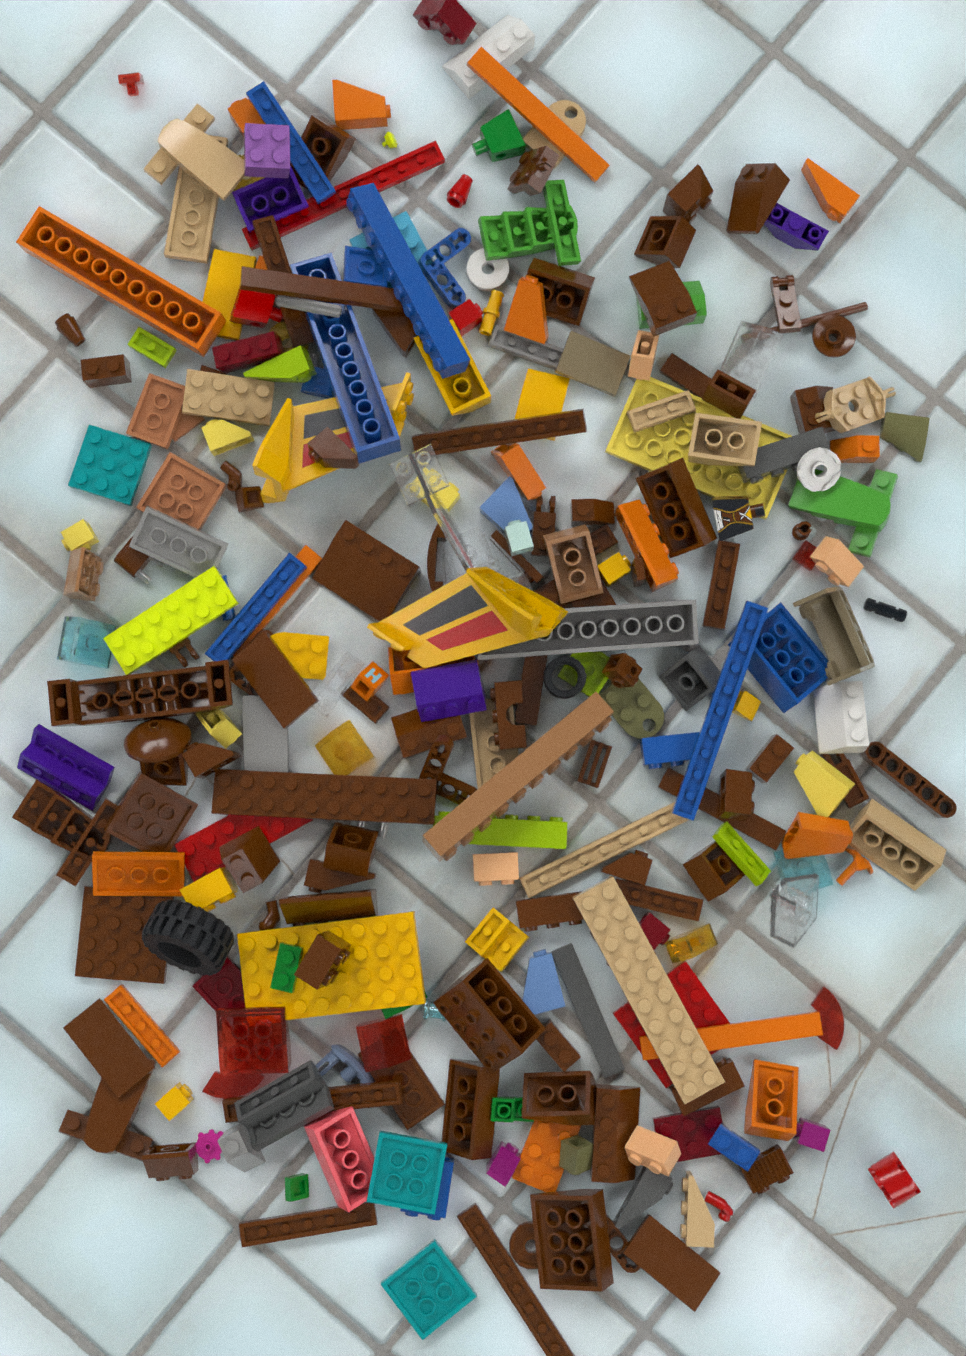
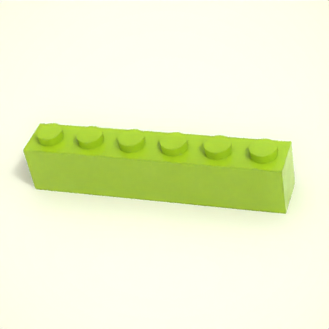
[433,811,568,849]

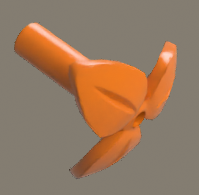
[836,848,874,886]

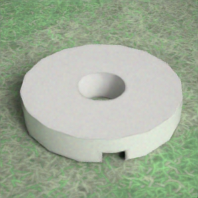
[467,248,509,291]
[797,447,841,492]

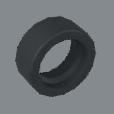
[543,656,586,699]

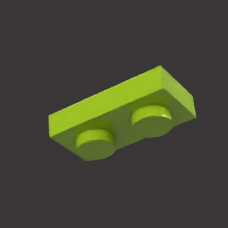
[127,327,177,369]

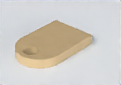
[523,100,586,169]

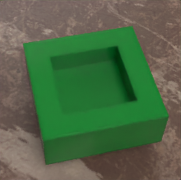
[285,1173,309,1202]

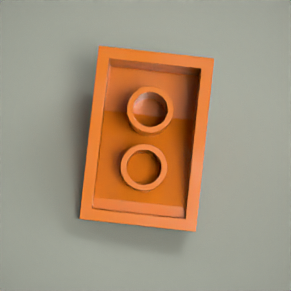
[744,1059,799,1141]

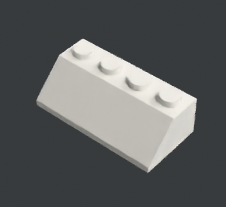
[442,15,535,99]

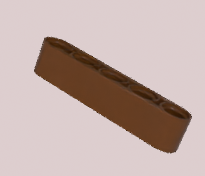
[860,741,957,818]

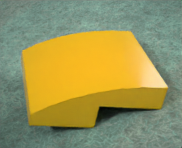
[465,907,530,972]

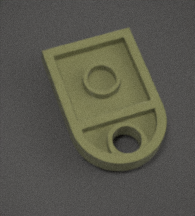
[599,679,664,739]

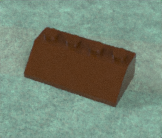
[635,457,717,558]
[441,1059,500,1160]
[590,1084,640,1183]

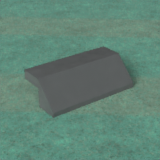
[234,1060,334,1152]

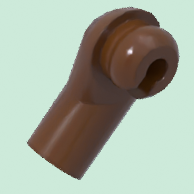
[258,900,280,930]

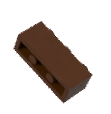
[516,891,584,932]
[669,1057,745,1116]

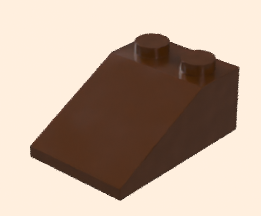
[290,115,356,190]
[726,163,790,234]
[629,261,697,337]
[522,1070,596,1126]

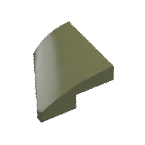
[880,412,930,462]

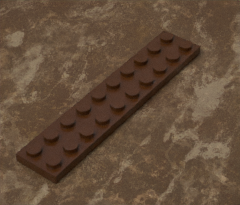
[211,769,437,825]

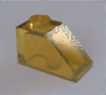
[665,923,718,963]

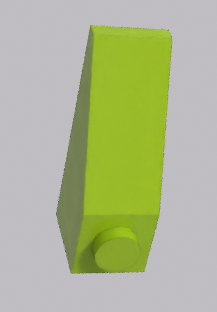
[243,345,317,383]

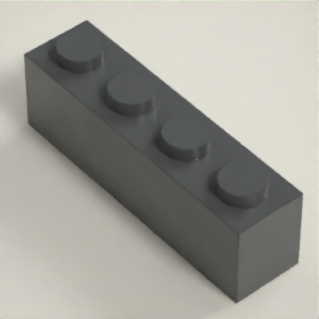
[738,427,830,484]

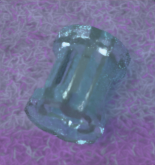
[423,999,446,1022]

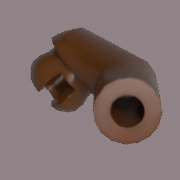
[220,460,242,492]

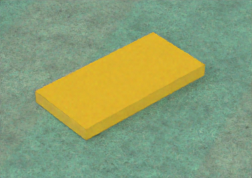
[202,249,257,341]

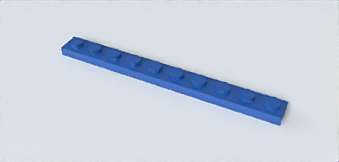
[671,601,769,821]

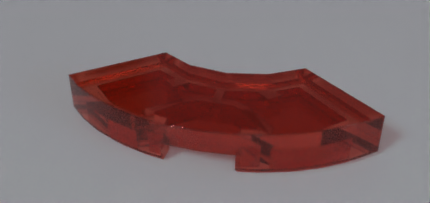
[810,986,844,1050]
[202,1064,265,1099]

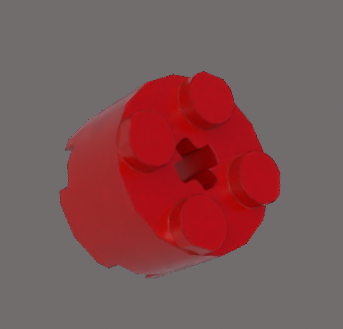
[868,1151,921,1209]

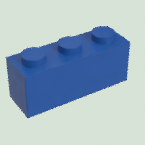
[640,732,700,769]

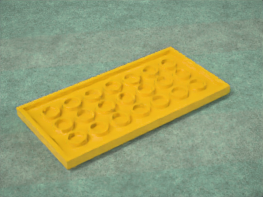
[237,911,426,1025]

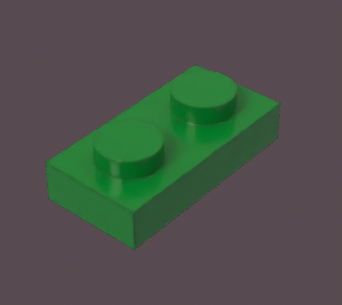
[270,942,304,993]

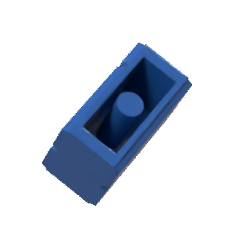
[708,1123,760,1171]

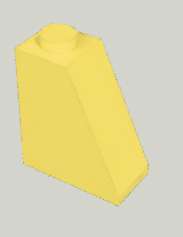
[794,750,855,817]

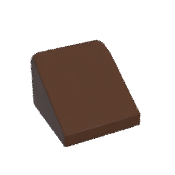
[235,486,264,512]

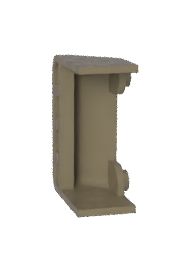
[793,586,875,686]

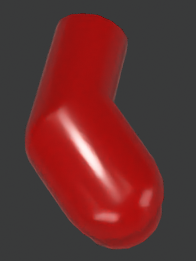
[704,1191,733,1222]

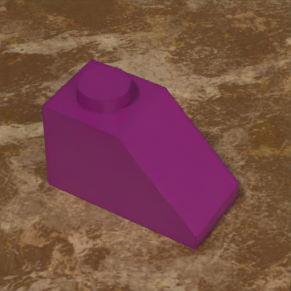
[486,1141,521,1187]

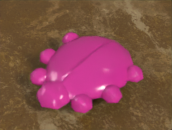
[196,1129,223,1164]

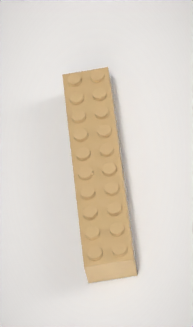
[572,876,725,1104]

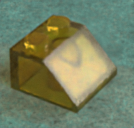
[315,720,376,775]

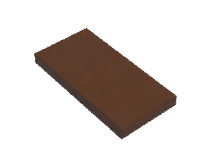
[232,631,319,729]
[63,998,156,1099]
[358,1028,445,1130]
[621,1214,721,1312]

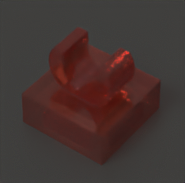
[118,72,144,96]
[792,540,817,571]

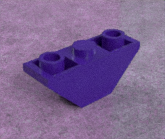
[764,203,829,251]

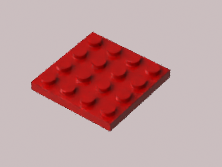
[613,960,730,1088]

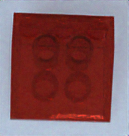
[216,1006,292,1075]

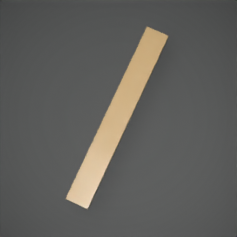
[519,802,688,898]

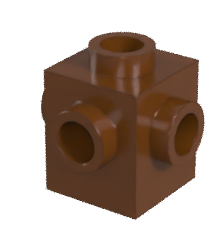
[602,653,643,688]

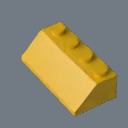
[413,319,491,416]

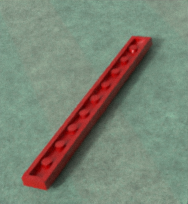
[242,140,445,251]

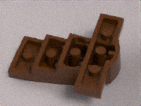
[12,779,119,887]
[59,1058,156,1162]

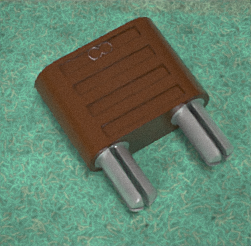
[114,535,165,584]

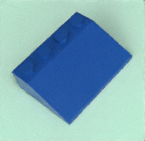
[728,602,829,713]

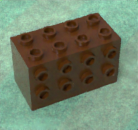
[433,958,546,1074]

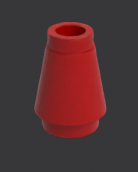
[447,174,473,208]

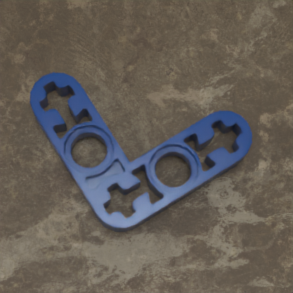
[418,228,471,309]

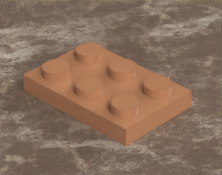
[126,373,185,450]

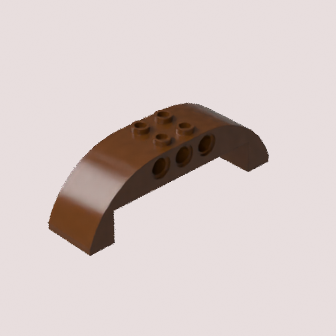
[47,660,233,727]

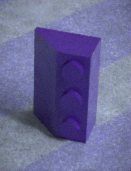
[232,167,309,233]
[411,660,487,722]

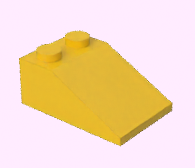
[515,368,570,441]

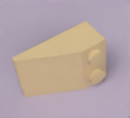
[688,413,762,466]

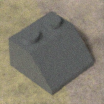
[659,645,721,711]

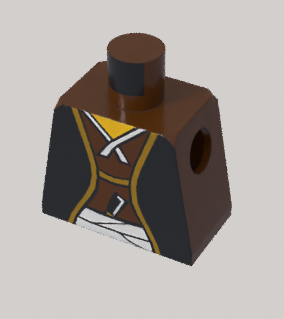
[712,496,765,541]

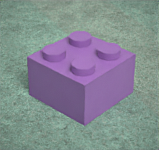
[244,123,290,178]

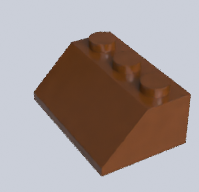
[527,258,595,326]
[391,709,467,759]

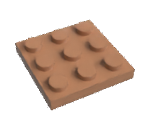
[136,452,227,530]

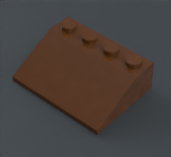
[312,520,421,622]
[279,889,378,926]
[530,1189,614,1292]

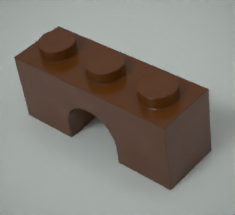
[490,680,527,750]

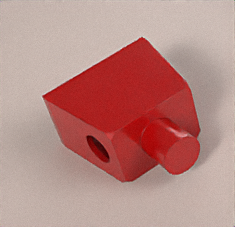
[229,287,283,328]

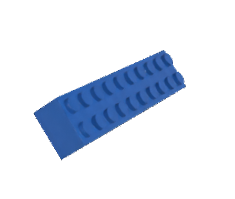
[290,252,401,464]

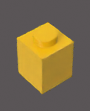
[598,552,631,588]
[155,1082,194,1121]

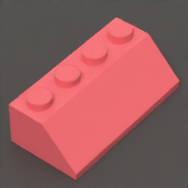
[304,1106,374,1212]

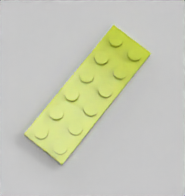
[103,566,239,675]

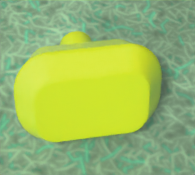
[382,132,398,148]

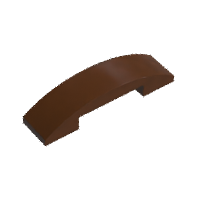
[427,516,448,592]

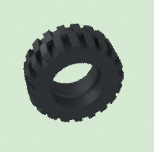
[142,899,234,976]

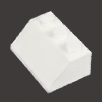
[813,681,869,754]

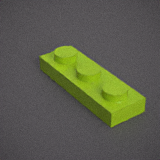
[712,821,771,887]

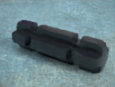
[863,598,907,622]

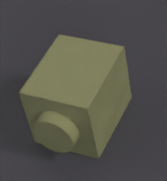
[559,1135,593,1175]

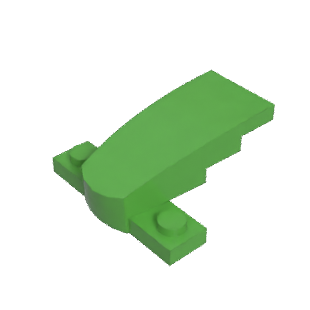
[478,179,581,266]
[788,469,898,558]

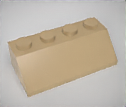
[848,799,946,891]

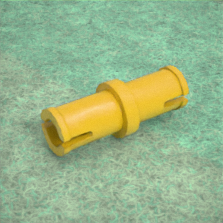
[478,290,504,336]

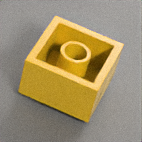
[180,867,239,912]

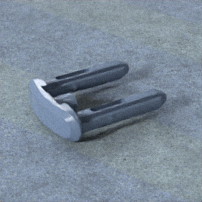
[315,1044,375,1083]

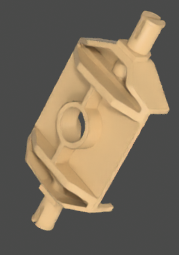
[815,376,896,433]

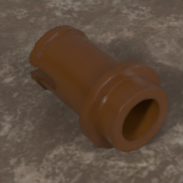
[792,521,812,541]

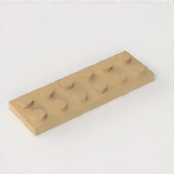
[164,135,229,264]

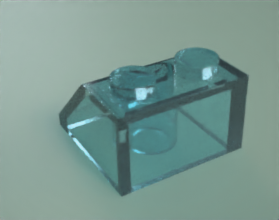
[57,616,116,669]
[773,850,834,897]

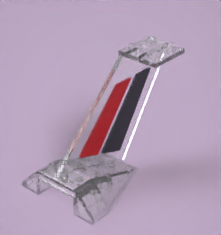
[389,444,533,591]

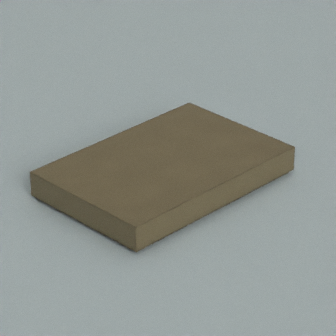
[555,331,630,397]

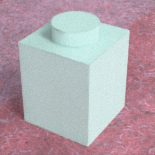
[504,520,534,557]

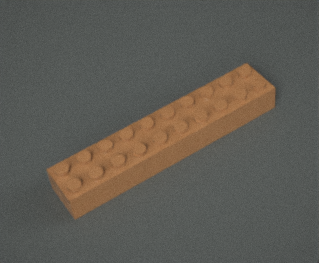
[422,692,614,862]

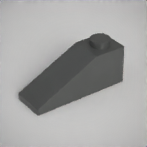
[613,1166,673,1228]

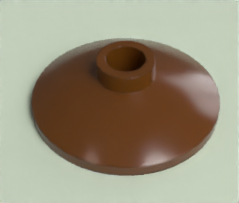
[812,315,856,358]

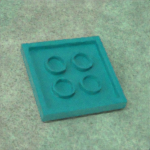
[68,425,152,506]
[367,1130,448,1215]
[381,1239,477,1340]

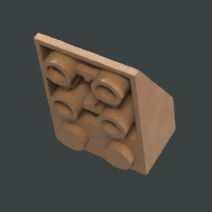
[63,547,104,602]

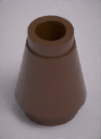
[55,313,86,347]

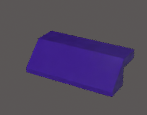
[17,724,115,811]

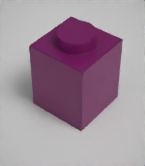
[793,1117,831,1152]

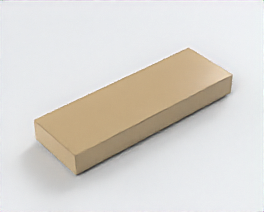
[627,390,696,433]

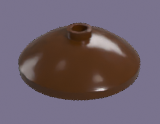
[124,718,192,763]

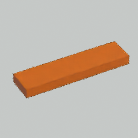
[104,984,181,1068]

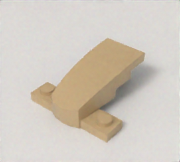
[144,103,244,201]

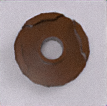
[509,1221,538,1269]

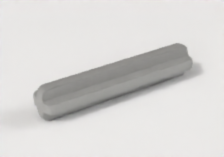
[276,295,342,318]

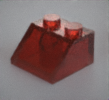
[356,1014,412,1072]

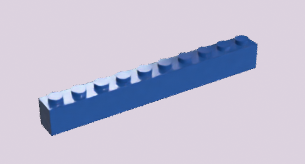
[346,183,470,379]

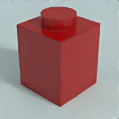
[448,299,483,337]

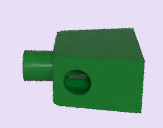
[472,109,526,162]

